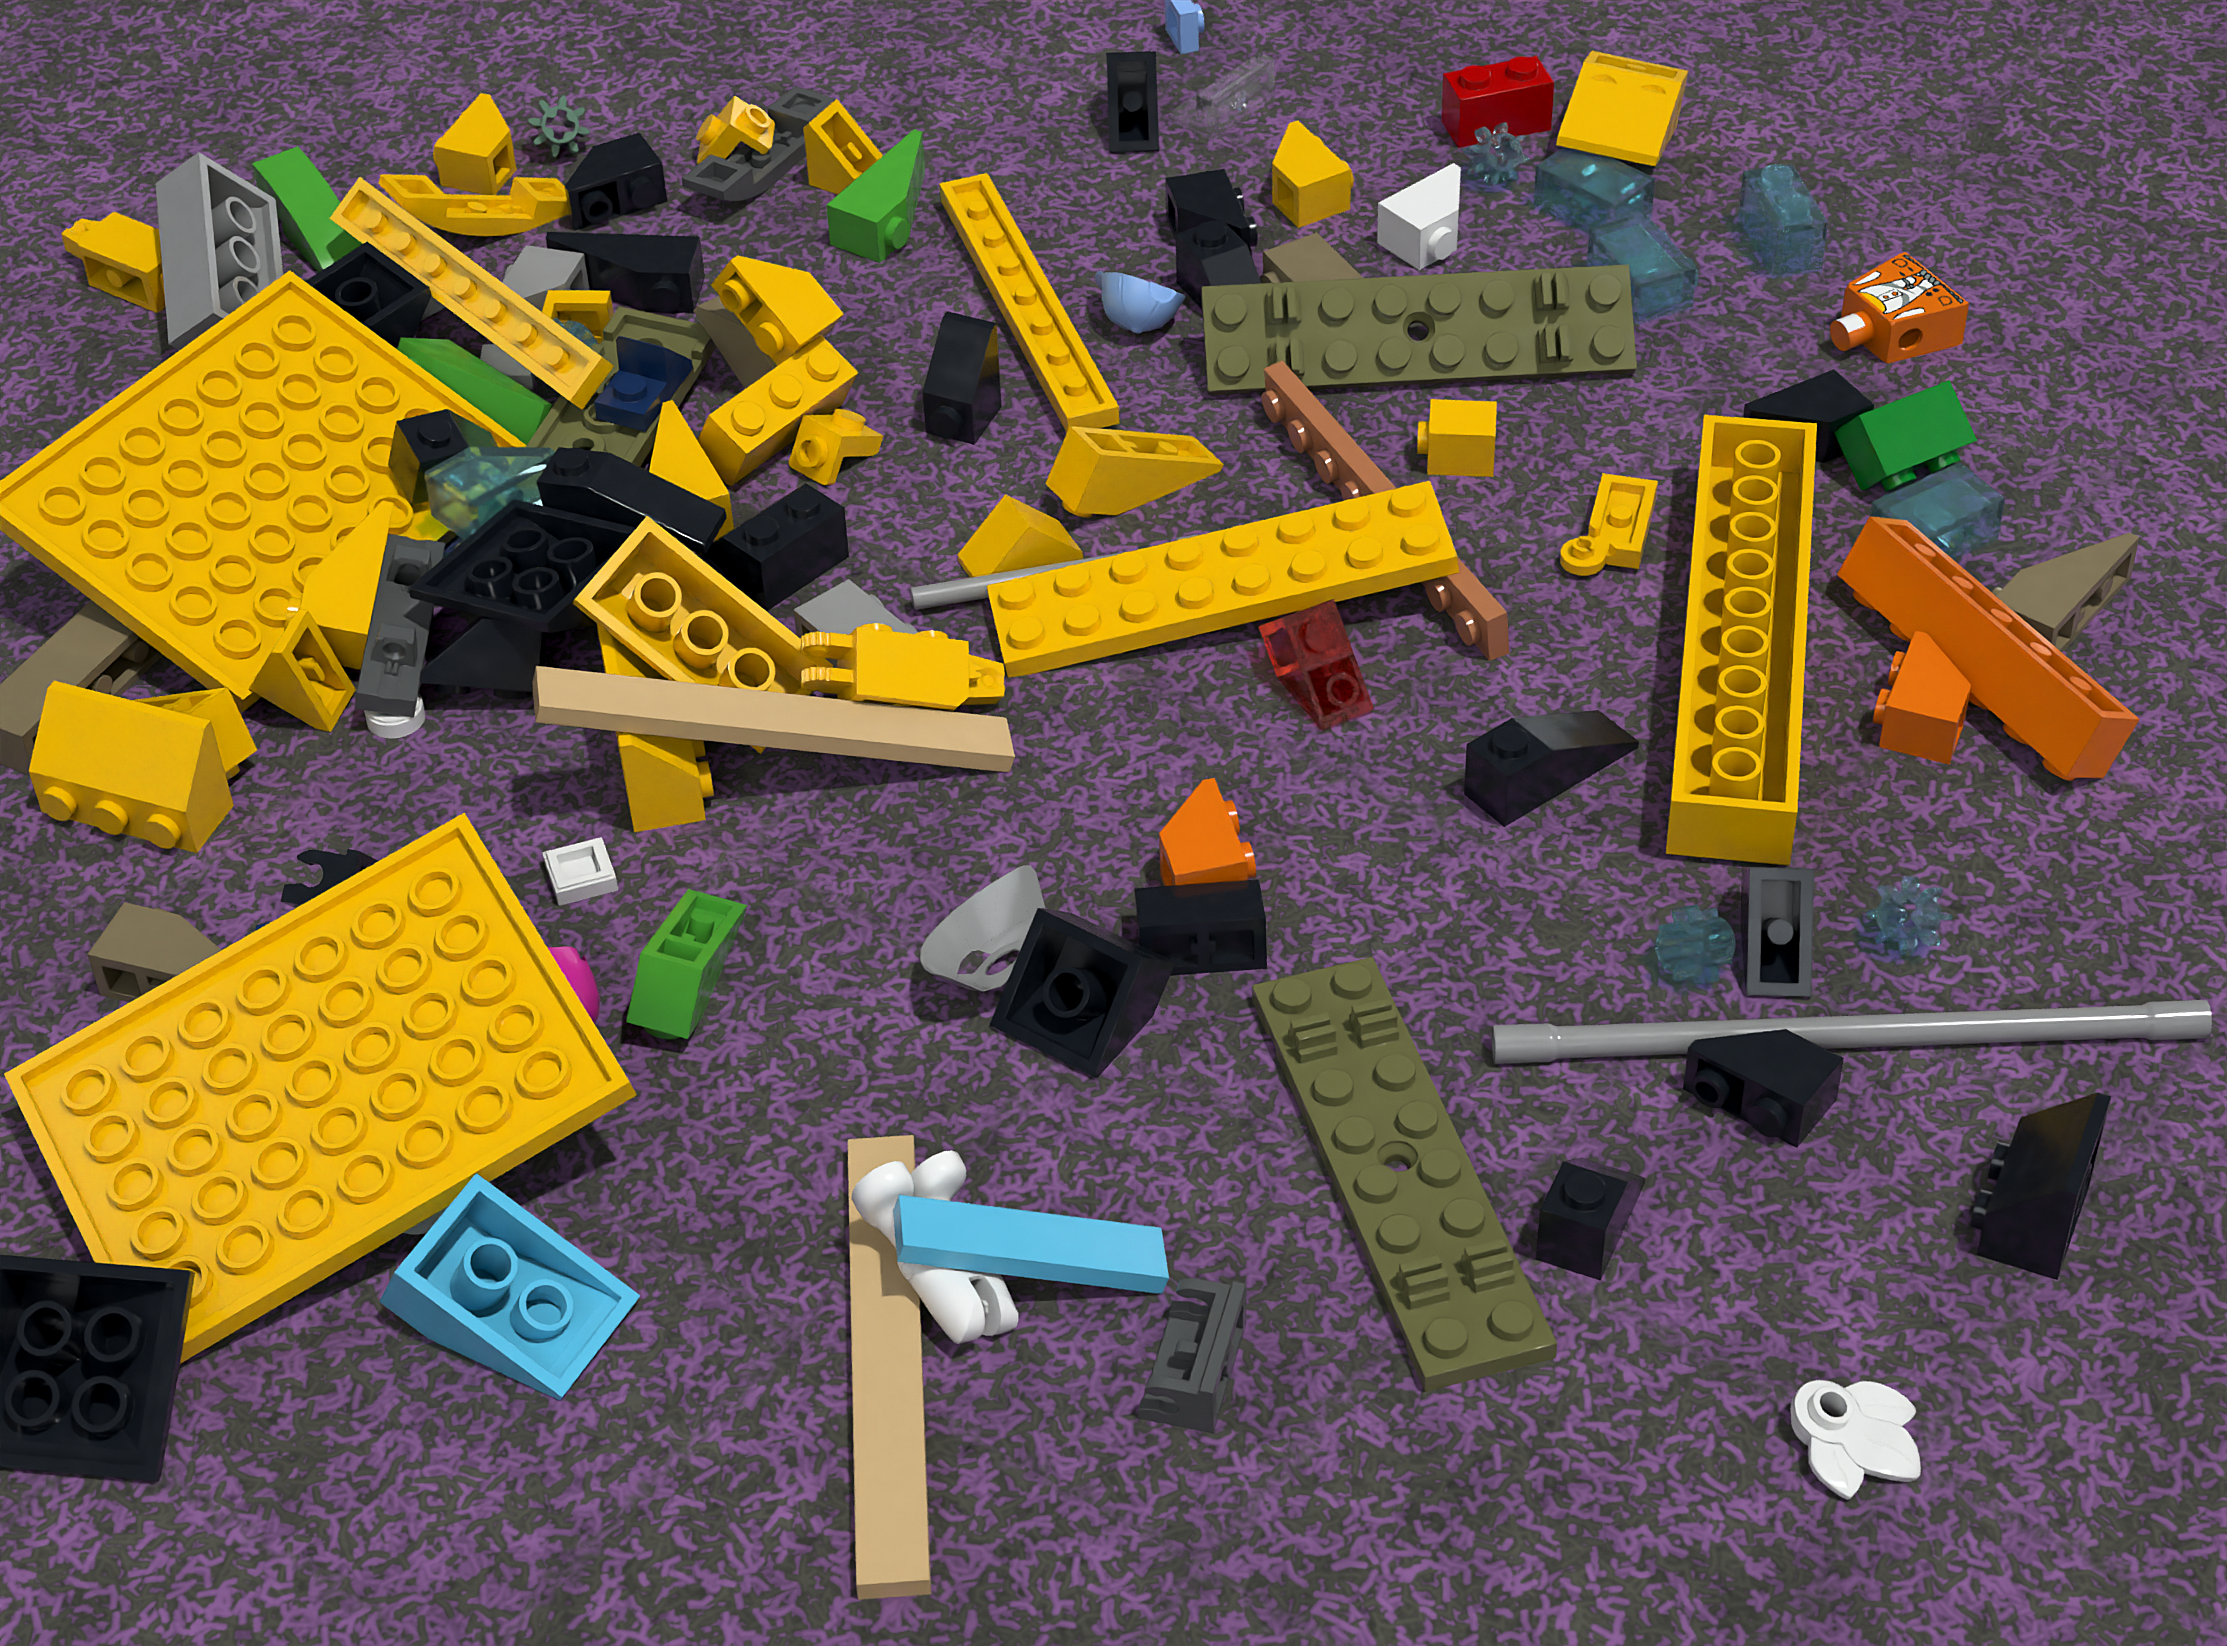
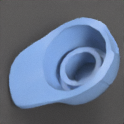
[1095,271,1186,334]

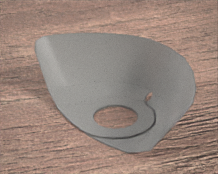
[920,865,1046,992]

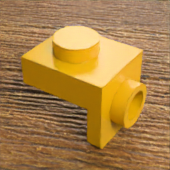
[696,96,775,164]
[541,290,614,343]
[789,409,884,486]

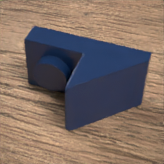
[594,336,693,432]

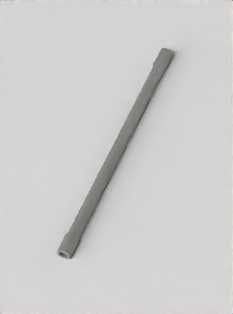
[1491,1000,2212,1064]

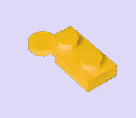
[1560,473,1658,576]

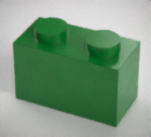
[1834,380,1977,493]

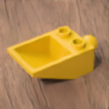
[1556,51,1688,167]

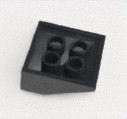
[408,499,636,633]
[0,1255,195,1482]

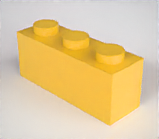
[698,335,859,486]

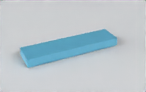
[893,1195,1169,1294]

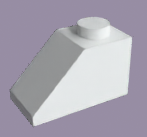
[1377,163,1461,270]

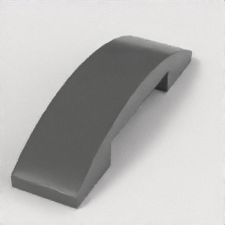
[682,86,836,201]

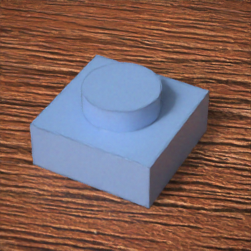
[1165,0,1205,54]

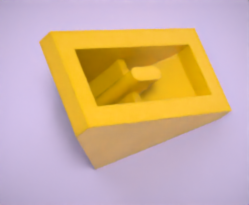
[803,99,883,194]
[957,494,1083,578]
[249,609,356,732]

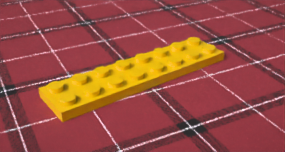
[987,481,1459,678]

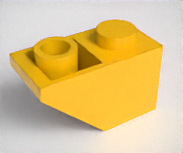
[433,93,517,195]
[1272,120,1354,228]
[711,255,844,366]

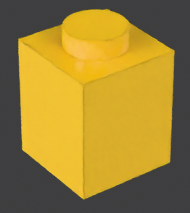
[1417,399,1497,477]

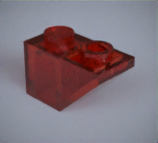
[1258,599,1374,730]

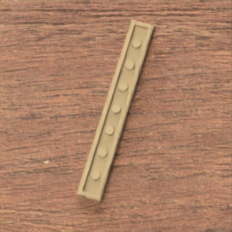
[532,666,1015,772]
[848,1135,931,1600]

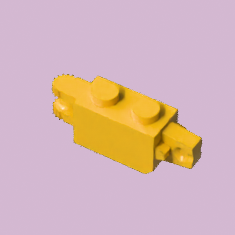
[61,212,166,313]
[801,623,1005,712]

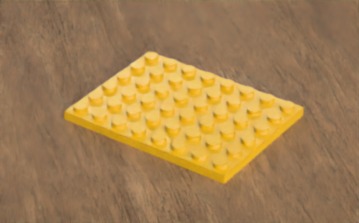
[0,270,526,714]
[4,813,637,1364]

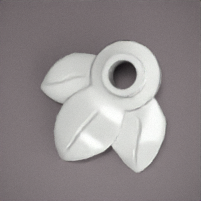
[1790,1380,1921,1500]

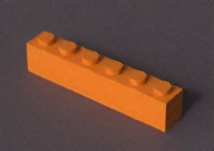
[1837,517,2140,781]

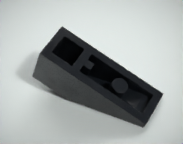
[546,232,705,314]
[536,447,727,553]
[1464,710,1639,827]

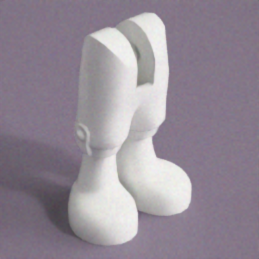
[852,1150,1018,1344]

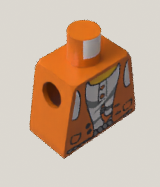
[1830,252,1969,364]

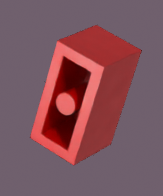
[1441,56,1554,148]

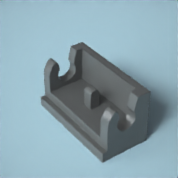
[1138,1278,1246,1434]

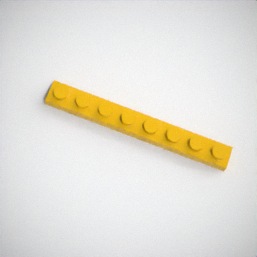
[939,173,1120,433]
[330,177,614,409]

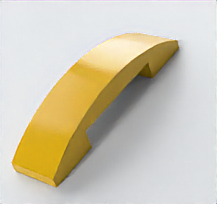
[378,174,569,236]

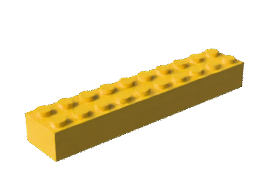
[1665,415,1817,866]

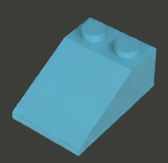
[379,1173,640,1401]

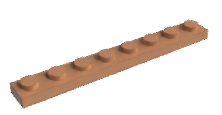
[1261,360,1509,661]

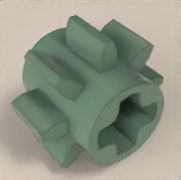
[526,95,590,159]

